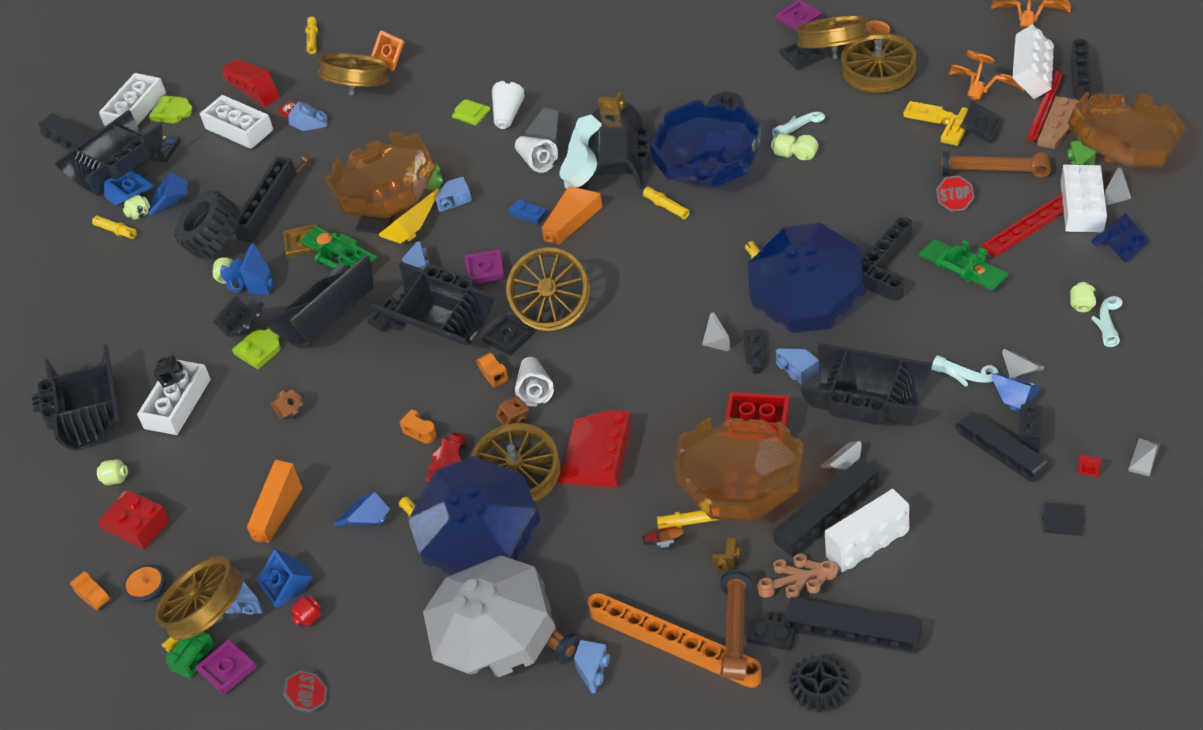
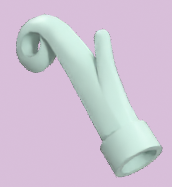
[772,112,825,137]
[1091,296,1123,347]
[932,355,999,387]

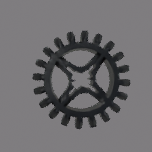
[789,654,850,713]

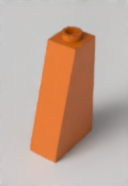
[542,186,602,245]
[247,460,302,543]

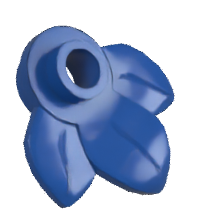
[220,259,246,293]

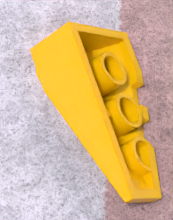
[379,188,439,244]

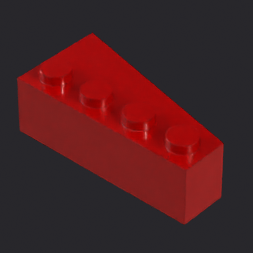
[221,59,280,108]

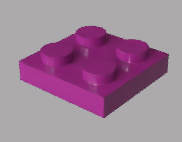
[776,0,822,30]
[465,249,505,284]
[195,639,256,695]

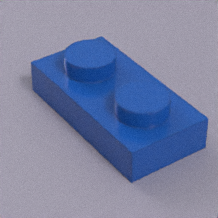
[508,199,548,225]

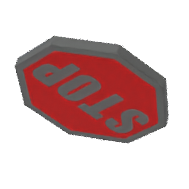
[936,175,974,213]
[283,670,327,713]

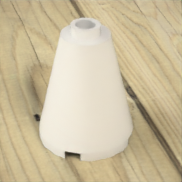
[492,81,524,129]
[515,136,558,173]
[515,357,554,407]

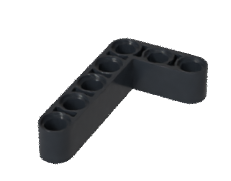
[855,217,912,301]

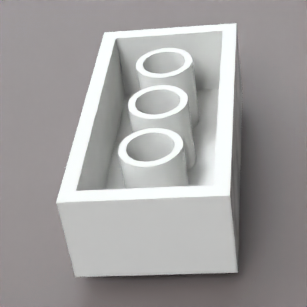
[1013,24,1054,99]
[99,73,166,126]
[200,95,273,149]
[1061,165,1107,232]
[137,360,211,435]
[825,489,909,573]

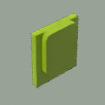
[452,100,491,126]

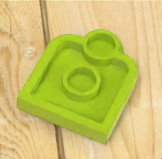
[149,96,192,123]
[232,329,281,369]

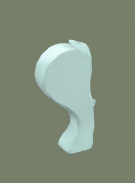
[560,115,602,189]

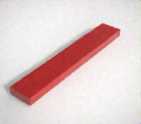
[982,193,1064,258]

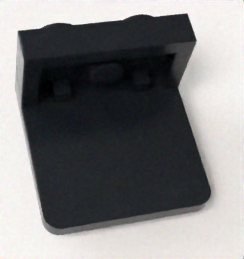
[212,296,264,337]

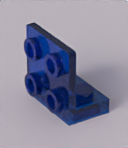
[1091,213,1150,262]

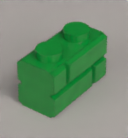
[165,632,215,679]

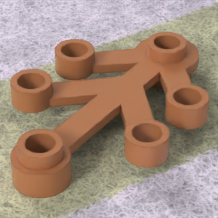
[757,554,839,599]

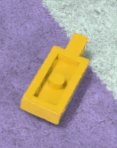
[903,101,953,125]
[941,107,968,146]

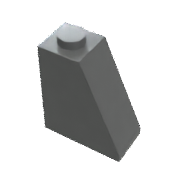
[525,107,561,149]

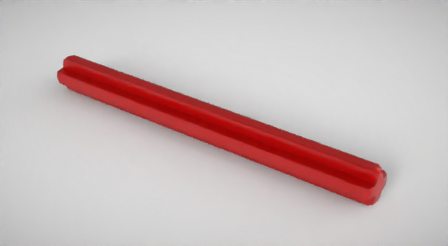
[1027,71,1063,142]

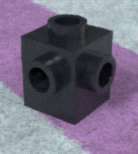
[154,355,183,389]

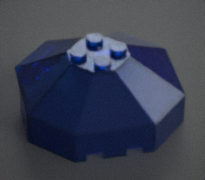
[650,100,761,187]
[748,223,866,333]
[408,456,541,575]

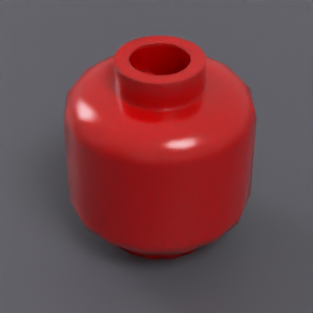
[290,595,322,627]

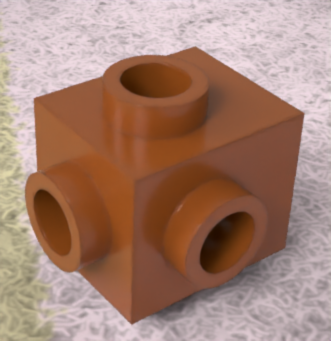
[270,389,303,419]
[496,396,529,425]

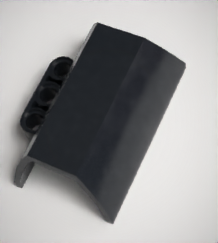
[583,103,651,190]
[54,110,163,196]
[267,254,373,348]
[369,261,495,346]
[801,343,932,426]
[38,344,120,451]

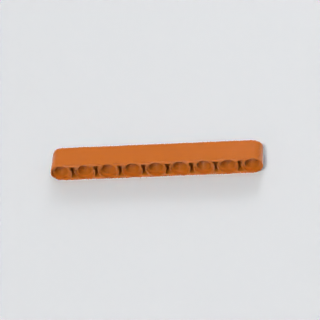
[588,593,762,688]

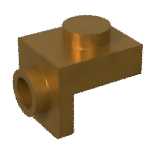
[598,92,626,116]
[712,537,741,571]

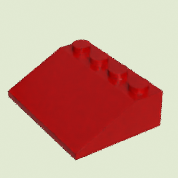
[558,410,632,488]

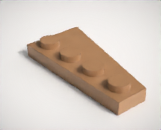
[1037,96,1091,149]

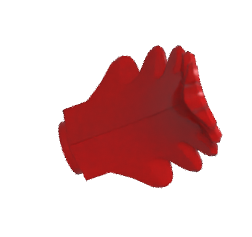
[425,432,467,484]

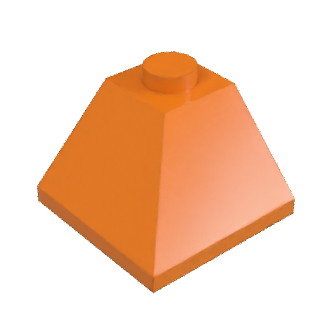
[371,30,405,71]

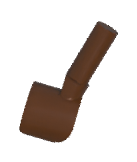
[295,154,313,175]

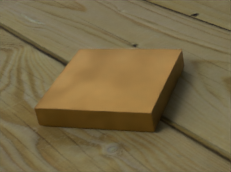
[283,224,317,259]

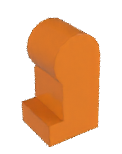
[476,353,509,388]
[400,409,437,444]
[70,571,110,610]

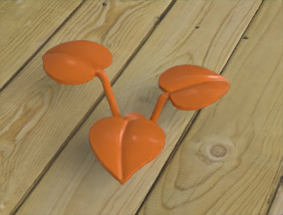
[991,0,1071,30]
[949,50,1024,101]

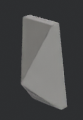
[1105,168,1131,205]
[702,312,730,351]
[1002,349,1045,377]
[1128,438,1160,476]
[821,441,862,471]

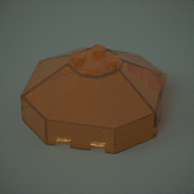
[1068,92,1187,168]
[325,131,436,218]
[673,417,804,522]

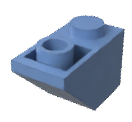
[289,101,328,131]
[435,176,472,212]
[402,242,430,268]
[776,349,820,385]
[225,581,263,614]
[574,640,610,693]

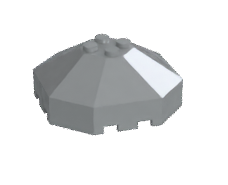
[423,555,556,677]

